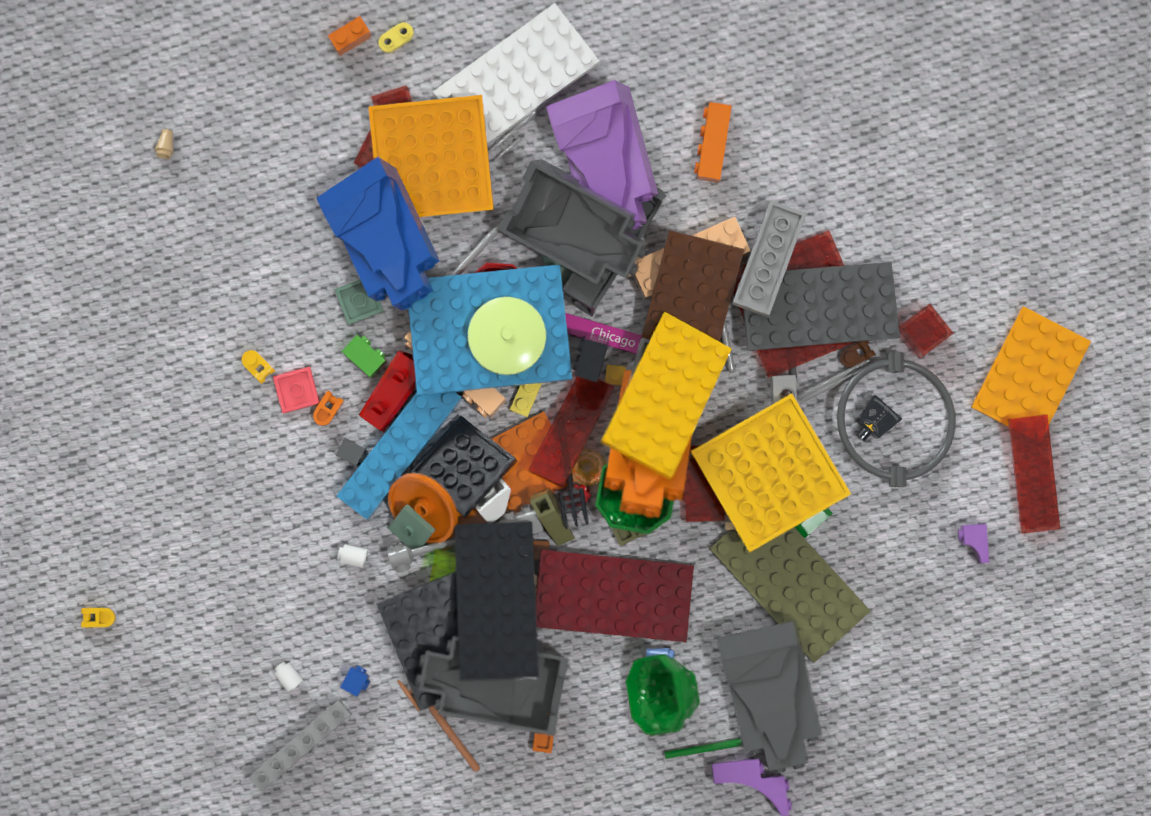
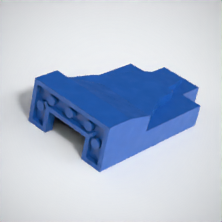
[317,157,440,310]

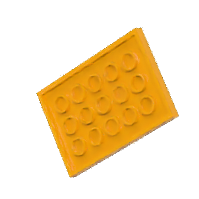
[971,306,1091,443]

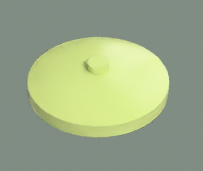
[468,297,546,375]

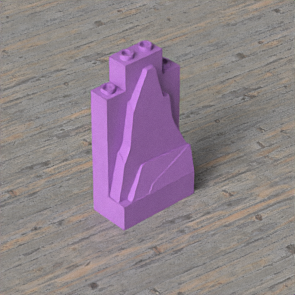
[546,80,658,230]

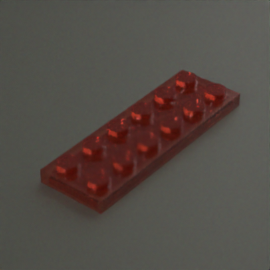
[528,377,614,488]
[1008,414,1061,534]

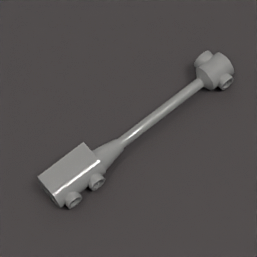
[388,504,543,573]

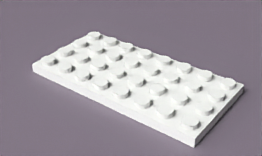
[433,3,600,145]

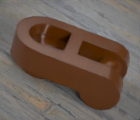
[840,341,876,368]

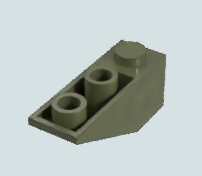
[530,487,575,546]

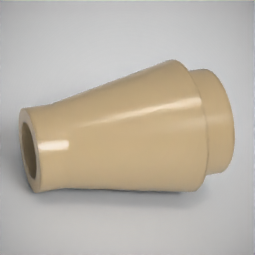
[155,129,173,159]

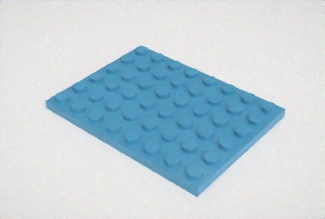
[409,265,572,396]

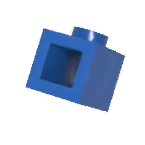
[340,665,370,697]

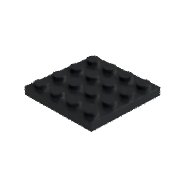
[409,416,517,518]

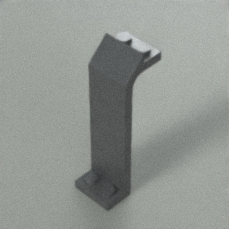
[563,187,667,316]

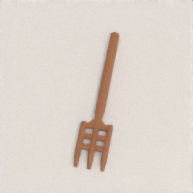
[397,680,480,772]

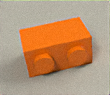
[328,16,372,56]

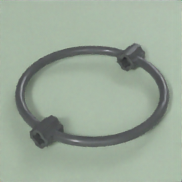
[837,352,956,487]

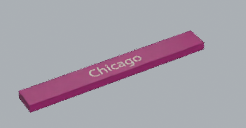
[565,313,641,354]

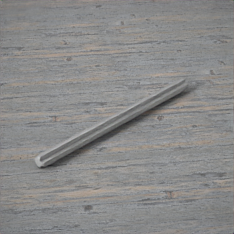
[716,360,871,436]

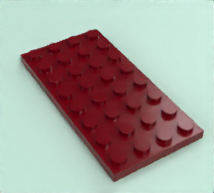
[536,550,694,642]

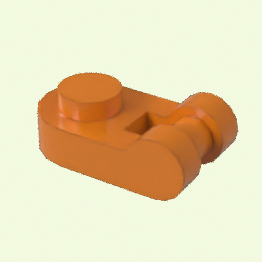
[313,391,344,426]

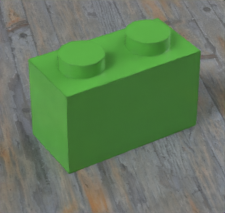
[341,335,386,379]

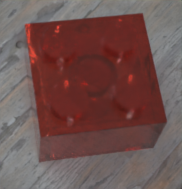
[899,303,954,359]

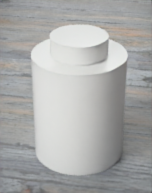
[338,544,368,568]
[274,662,304,693]

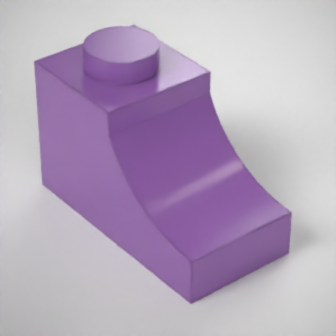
[958,524,989,563]

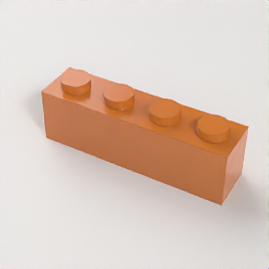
[694,102,732,183]

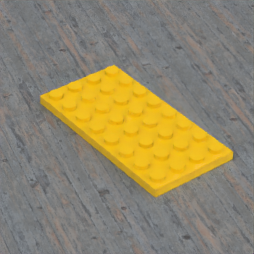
[601,312,732,479]

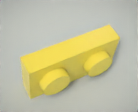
[510,383,542,418]

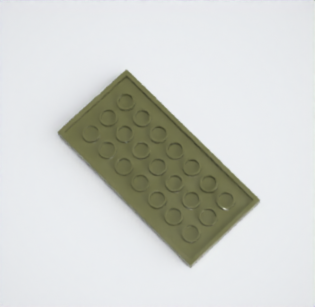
[710,528,870,663]

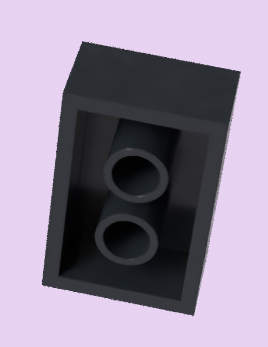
[572,332,610,382]

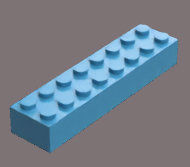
[337,392,463,520]

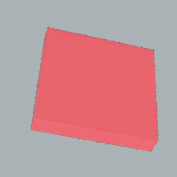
[273,367,320,414]

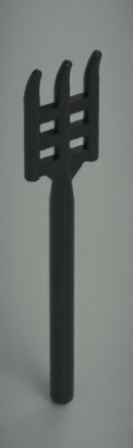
[556,412,589,529]

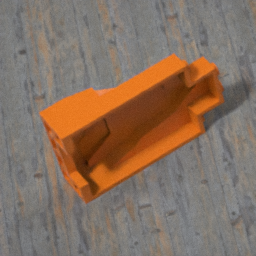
[604,370,692,517]

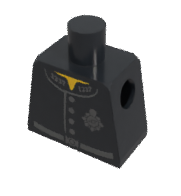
[856,395,902,442]

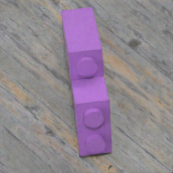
[711,758,792,816]

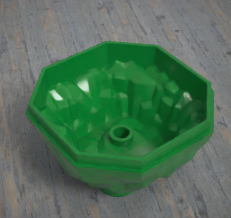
[595,463,674,534]
[625,654,700,736]

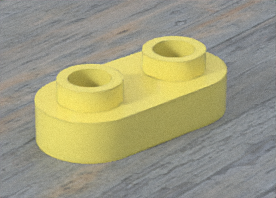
[379,23,414,53]

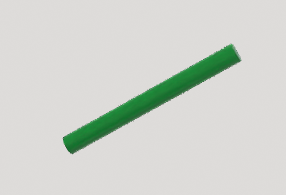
[664,738,742,759]

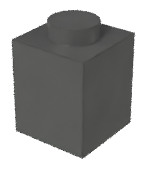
[336,438,368,467]

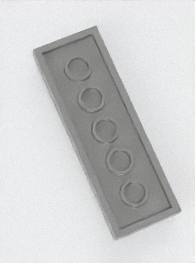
[732,201,807,318]

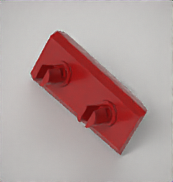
[359,350,416,432]

